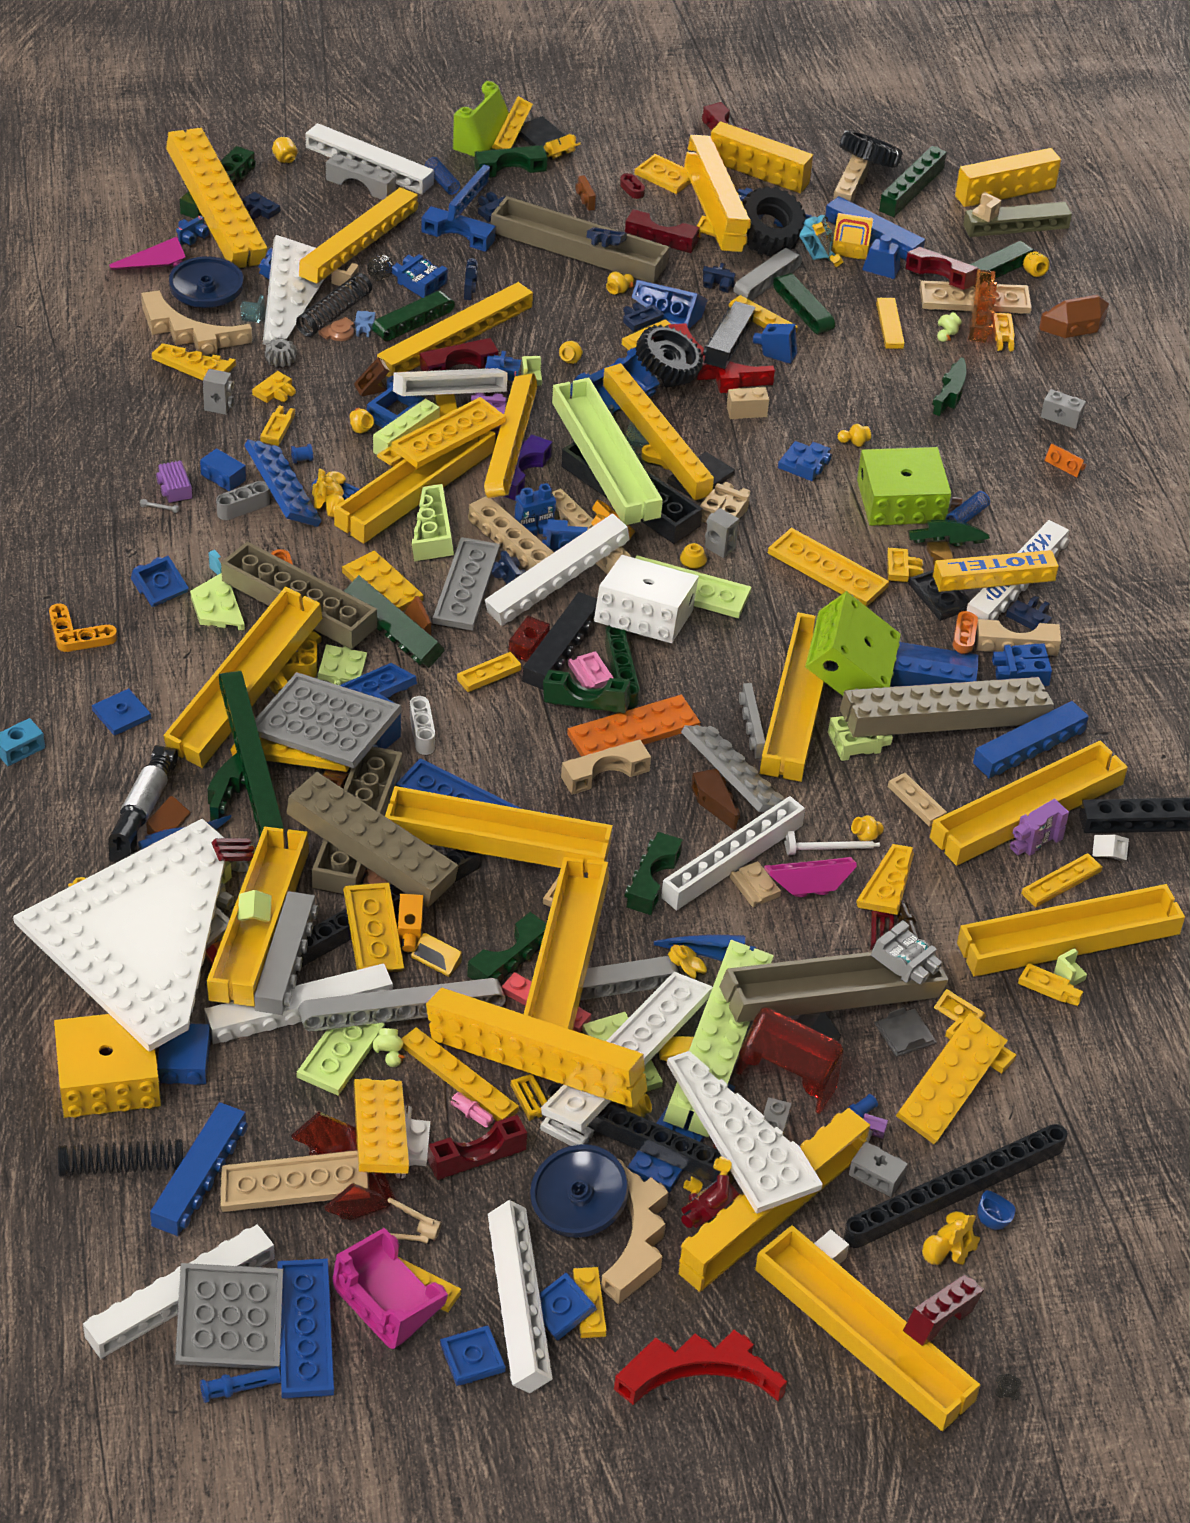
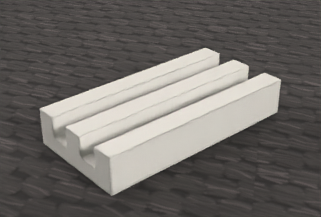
[540,1117,594,1146]

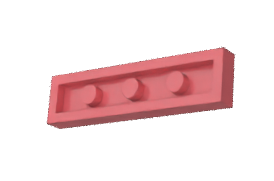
[501,972,591,1033]

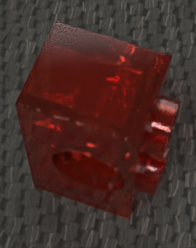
[508,616,550,662]

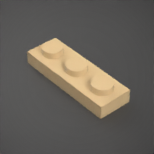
[888,773,947,827]

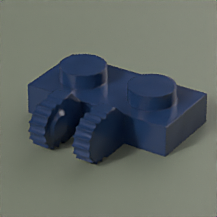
[242,192,281,220]
[478,192,506,222]
[586,227,627,248]
[464,258,478,300]
[623,302,664,332]
[1006,596,1052,630]

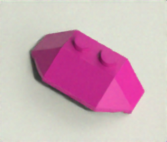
[764,857,857,897]

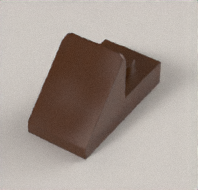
[354,357,390,397]

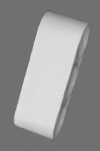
[410,696,435,755]

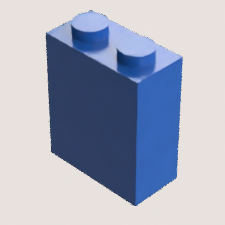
[157,1024,211,1085]

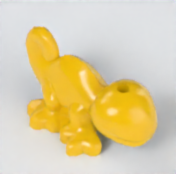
[312,468,346,518]
[922,1212,980,1265]

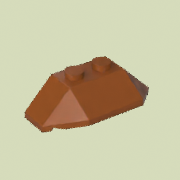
[1039,295,1109,338]

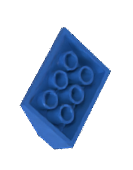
[890,642,978,687]

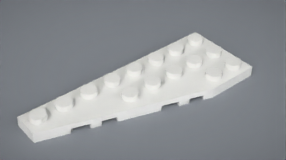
[263,235,324,345]
[667,1051,823,1214]

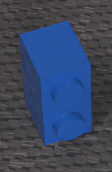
[200,448,246,491]

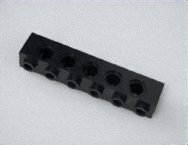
[1079,798,1190,833]

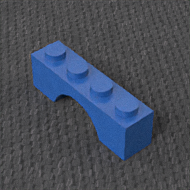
[421,206,496,252]

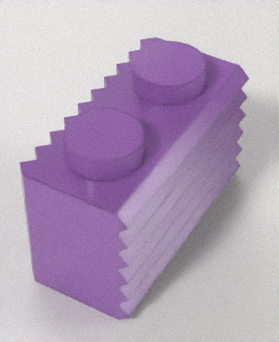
[156,460,192,503]

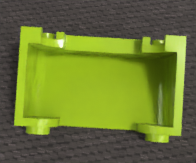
[453,81,509,157]

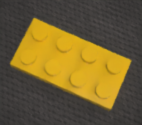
[342,550,423,611]
[343,883,404,972]

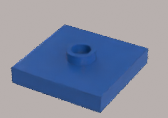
[92,688,151,736]
[539,1272,597,1341]
[440,1325,505,1386]

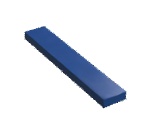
[447,165,490,222]

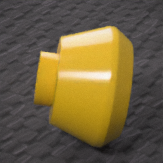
[680,543,707,569]

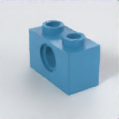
[0,718,45,766]

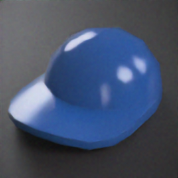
[977,1190,1015,1230]

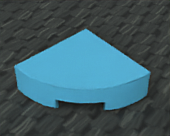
[209,549,221,575]

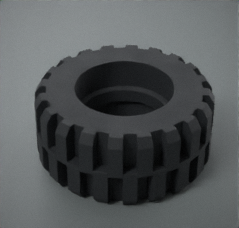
[742,186,806,257]

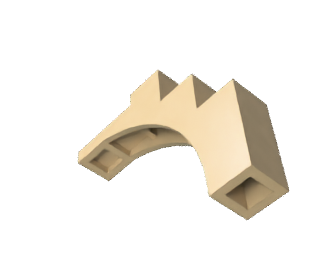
[141,290,252,355]
[601,1159,669,1305]

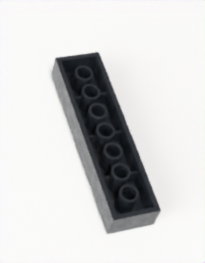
[561,441,703,544]

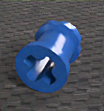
[291,444,313,464]

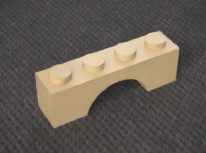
[833,155,869,203]
[975,619,1061,656]
[561,740,651,795]

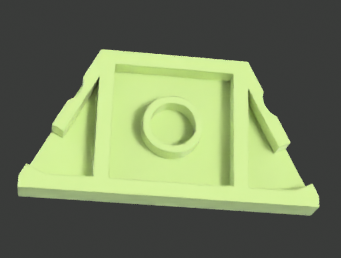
[190,573,245,630]

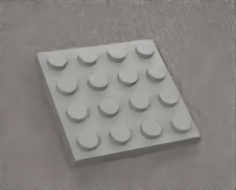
[175,1263,283,1369]

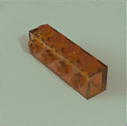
[968,269,997,343]

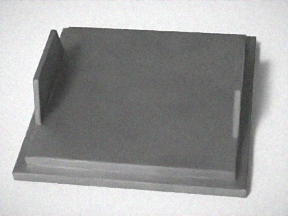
[874,1008,937,1057]

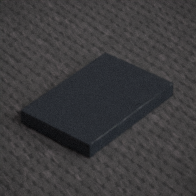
[518,116,566,155]
[667,451,735,501]
[908,570,971,621]

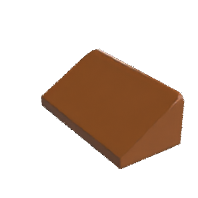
[405,596,431,635]
[146,796,190,835]

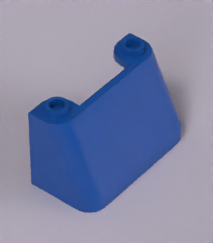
[570,347,660,415]

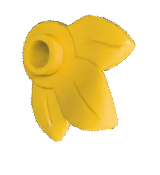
[668,944,707,979]

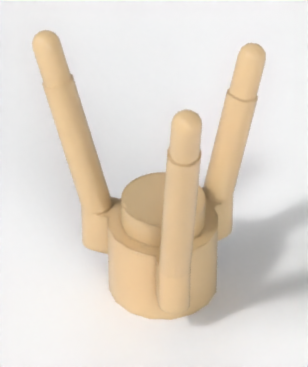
[388,1198,442,1244]

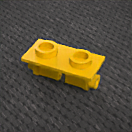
[544,134,581,159]

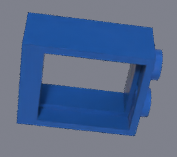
[367,386,425,428]

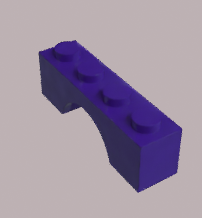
[504,434,552,501]

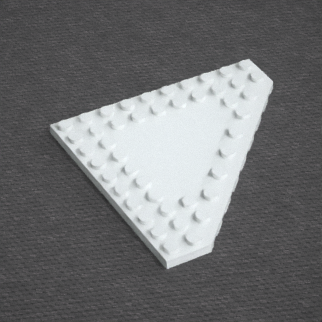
[13,819,228,1052]

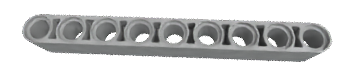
[298,978,506,1031]

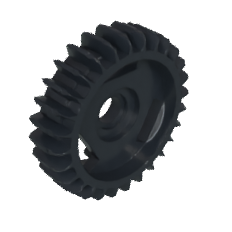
[839,130,903,168]
[635,324,703,385]

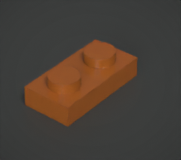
[576,175,596,211]

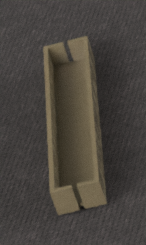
[491,196,669,284]
[840,677,1054,737]
[719,945,948,1023]

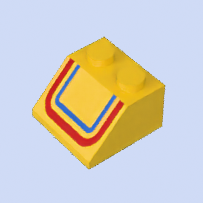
[832,213,873,260]

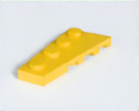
[152,343,236,380]
[856,844,914,915]

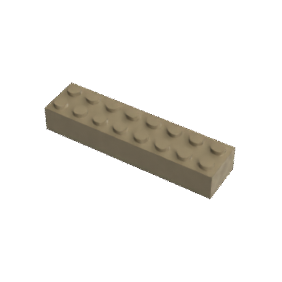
[221,541,377,650]
[312,747,403,894]
[286,772,458,908]

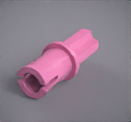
[451,1092,494,1128]

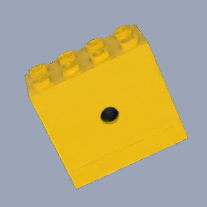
[54,1014,161,1118]

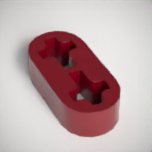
[620,173,645,199]

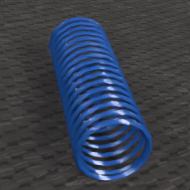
[425,157,460,195]
[946,491,990,523]

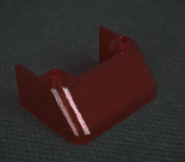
[736,1008,844,1114]
[291,1111,396,1220]

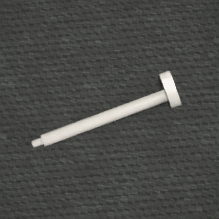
[784,831,880,855]

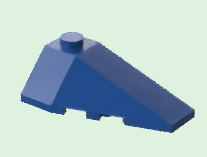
[632,280,708,329]

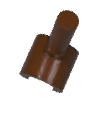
[947,497,963,520]

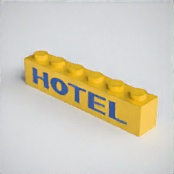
[933,550,1058,592]

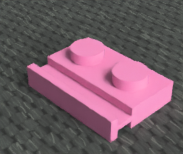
[568,651,613,689]

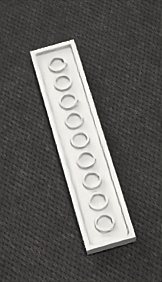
[541,972,713,1132]

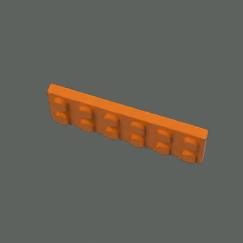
[567,694,700,757]

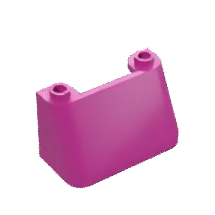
[333,1228,448,1349]

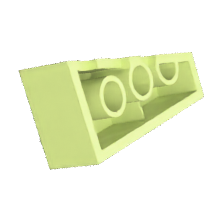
[412,484,454,561]

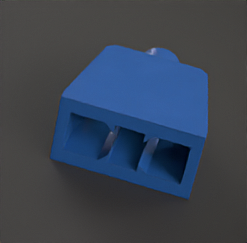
[862,235,900,279]
[753,324,797,364]

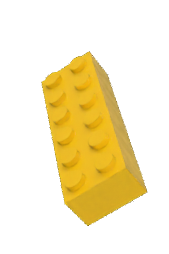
[711,121,813,194]
[955,148,1061,207]

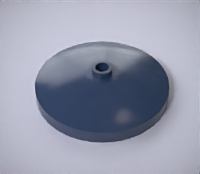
[169,256,244,308]
[530,1144,629,1238]

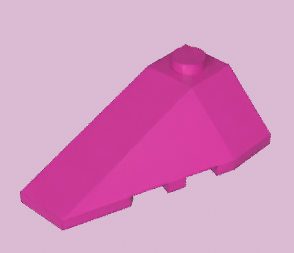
[109,237,186,270]

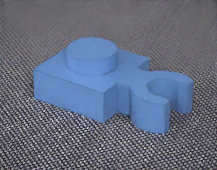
[355,311,375,337]

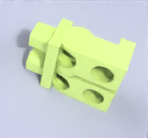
[828,716,893,761]

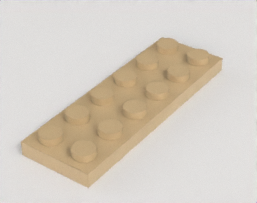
[920,281,1031,314]
[220,1151,369,1212]

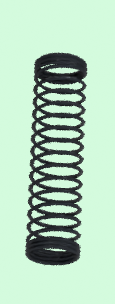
[296,273,372,337]
[58,1138,183,1177]

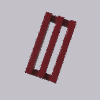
[211,838,255,861]
[870,910,894,950]

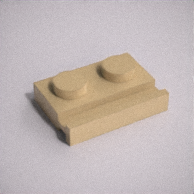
[730,861,781,907]

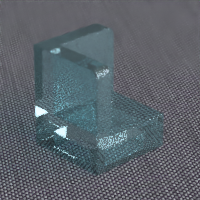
[241,295,265,323]

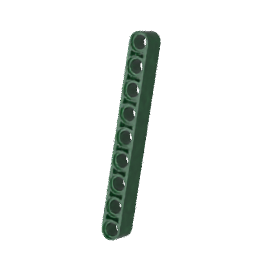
[219,671,285,838]

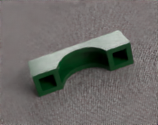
[474,145,547,177]
[543,670,631,713]
[624,832,683,916]
[467,912,547,983]

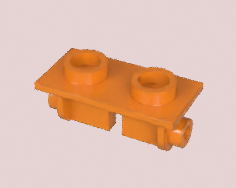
[1044,443,1086,477]

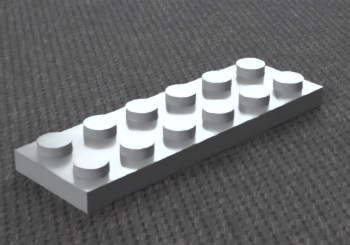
[433,537,500,631]
[681,725,784,812]

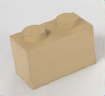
[727,387,769,419]

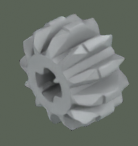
[265,338,297,368]

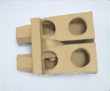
[700,482,750,523]

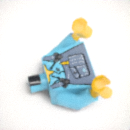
[799,215,844,267]

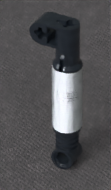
[108,745,178,863]

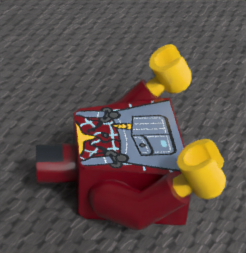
[681,1156,739,1228]

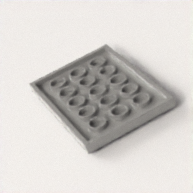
[255,672,402,768]

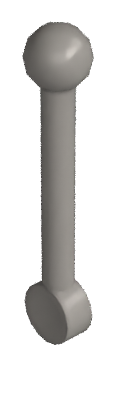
[140,499,180,513]

